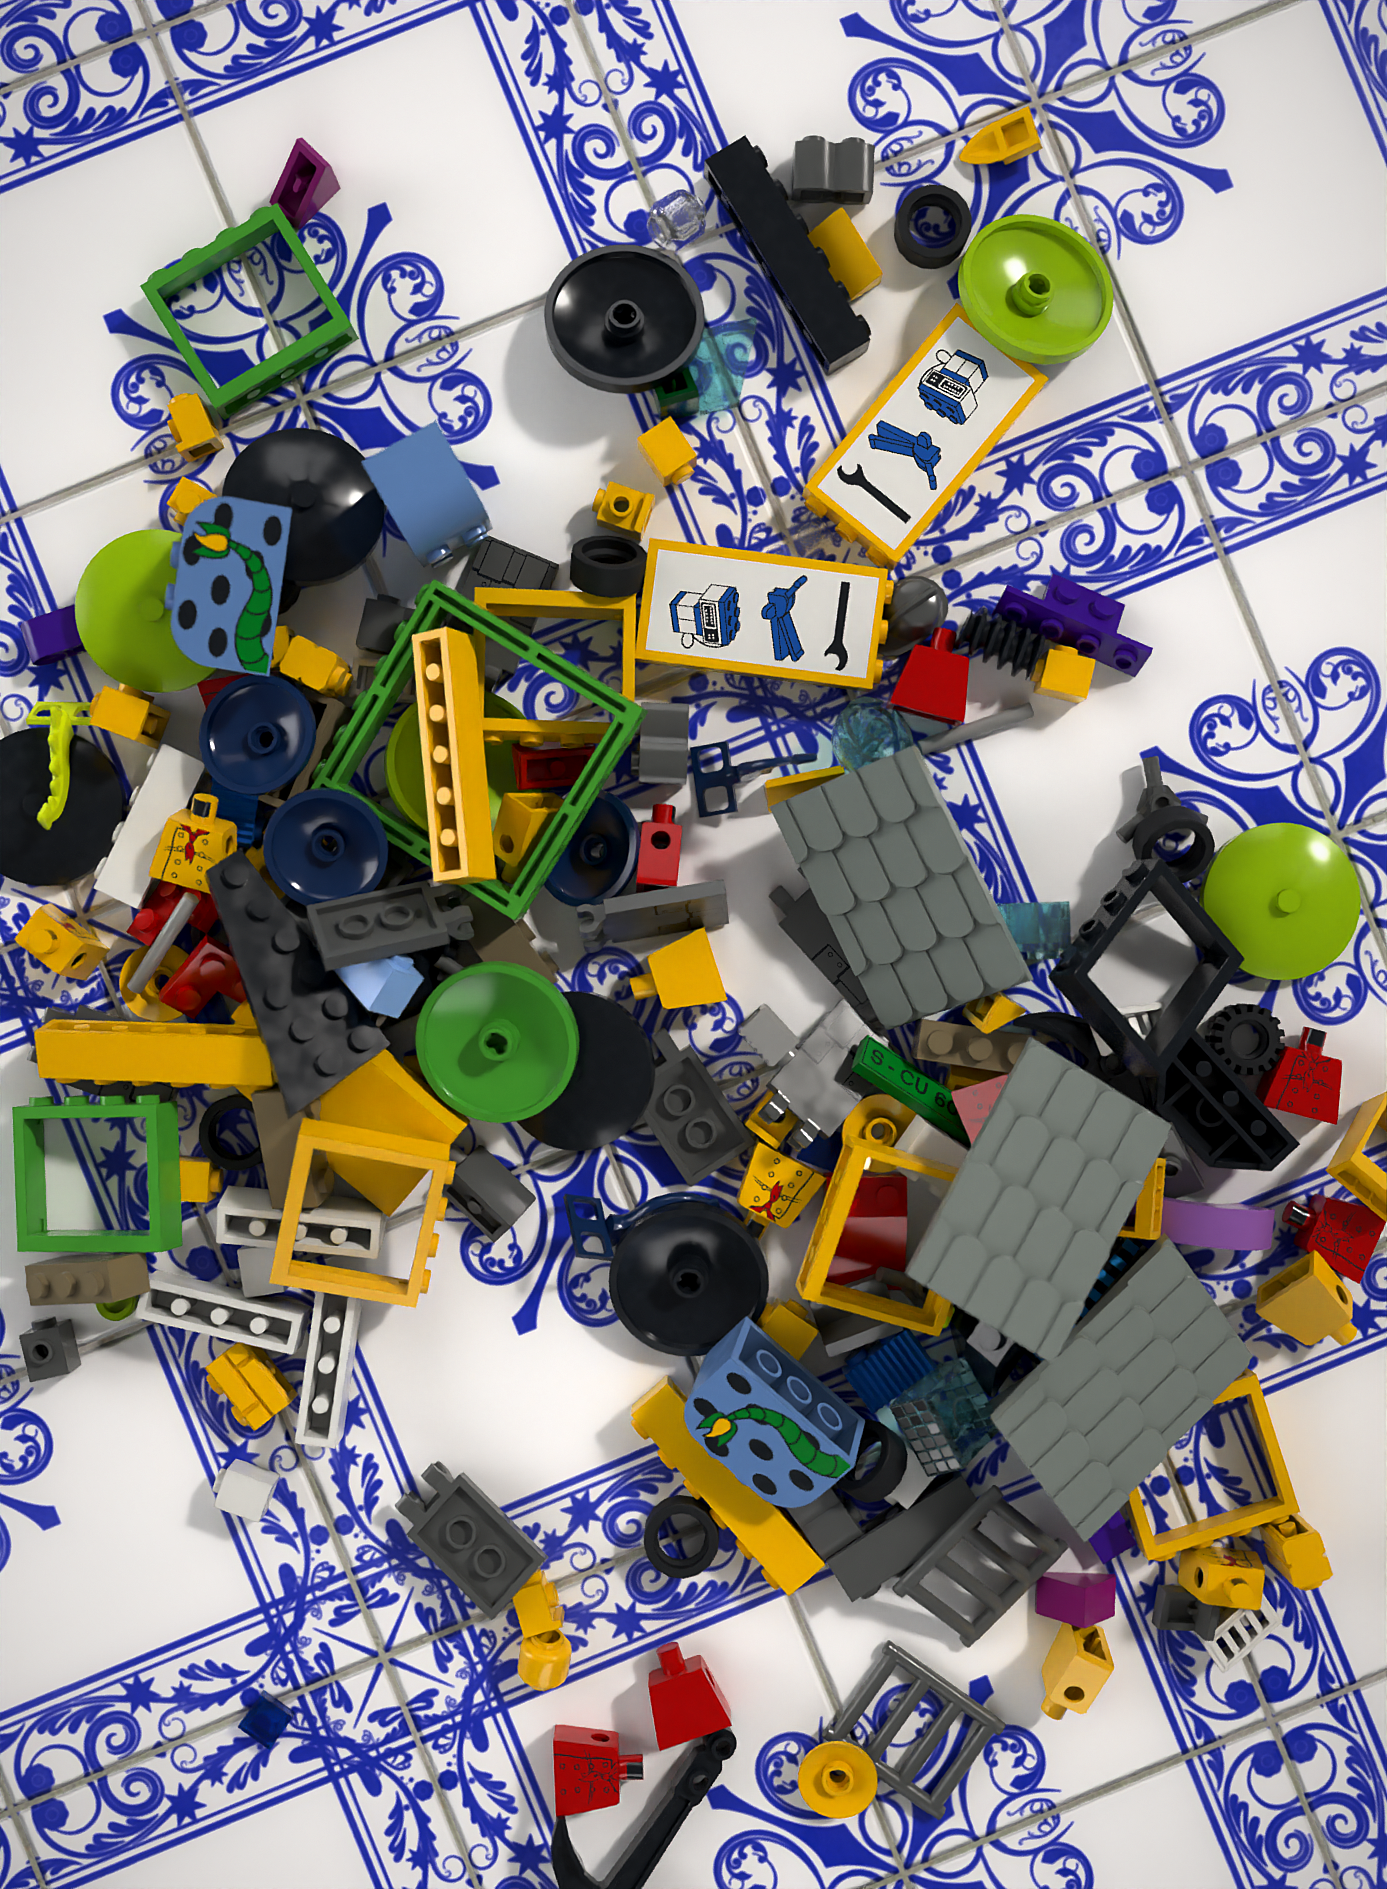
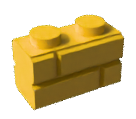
[279,635,354,699]
[205,1342,298,1431]
[1258,1513,1333,1590]

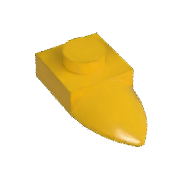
[959,106,1043,165]

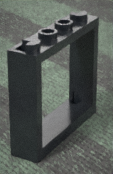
[1048,857,1245,1077]

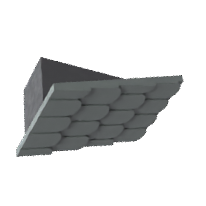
[769,746,1034,1030]
[906,1037,1172,1364]
[989,1233,1253,1543]

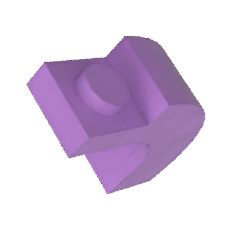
[1127,1197,1275,1250]

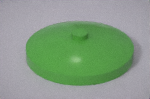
[416,961,579,1123]

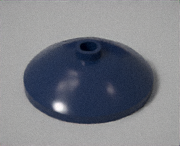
[199,674,316,796]
[263,788,389,906]
[544,790,640,907]

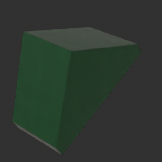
[652,367,699,422]

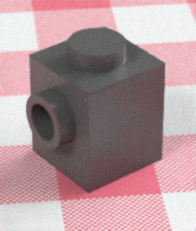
[19,1316,82,1383]

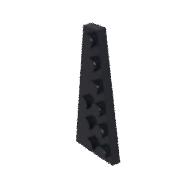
[204,849,390,1119]

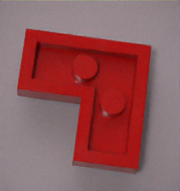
[126,880,218,947]
[159,935,247,1019]

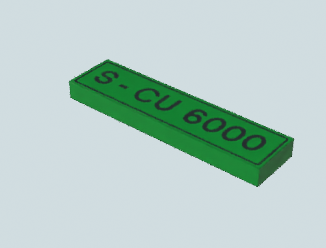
[851,1035,972,1148]

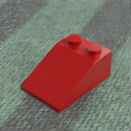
[823,1171,908,1291]

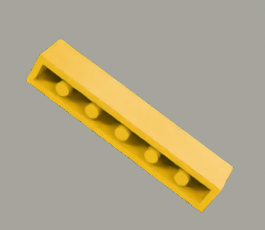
[412,627,496,885]
[34,1019,276,1090]
[631,1375,825,1596]

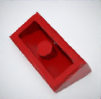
[512,741,595,790]

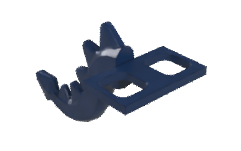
[690,741,817,818]
[563,1192,720,1261]

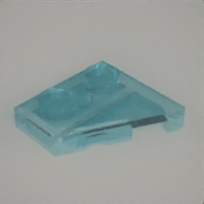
[688,317,757,416]

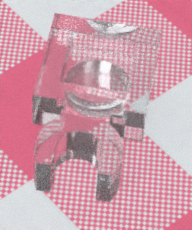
[766,508,837,559]

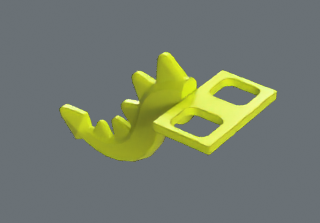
[26,701,95,830]

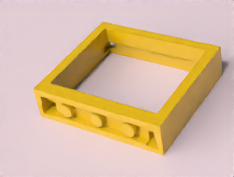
[473,587,636,748]
[269,1118,456,1308]
[795,1134,960,1337]
[1125,1368,1300,1561]

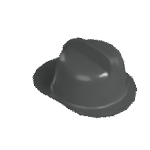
[877,576,948,656]

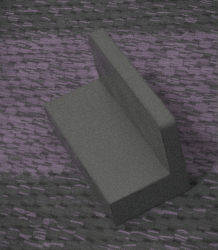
[442,1145,536,1243]
[808,1273,904,1358]

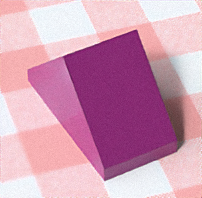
[269,137,341,230]
[1035,1572,1116,1628]

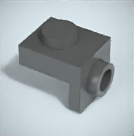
[1151,1585,1220,1641]

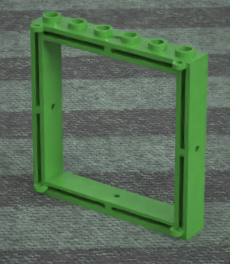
[311,579,649,921]

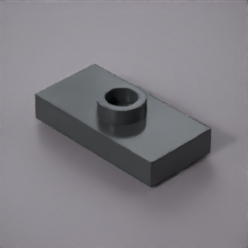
[1157,1121,1204,1199]

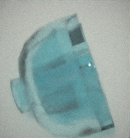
[831,696,913,772]

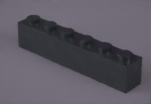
[704,135,871,376]

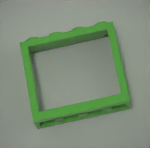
[140,203,359,420]
[12,1094,183,1252]

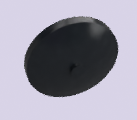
[544,244,704,394]
[222,428,385,587]
[0,727,127,886]
[516,991,655,1151]
[609,1202,769,1357]

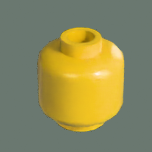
[517,1629,572,1691]

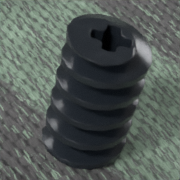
[954,606,1045,680]

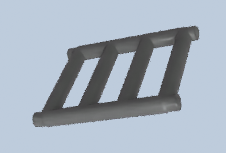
[892,1485,1069,1648]
[822,1640,1006,1820]

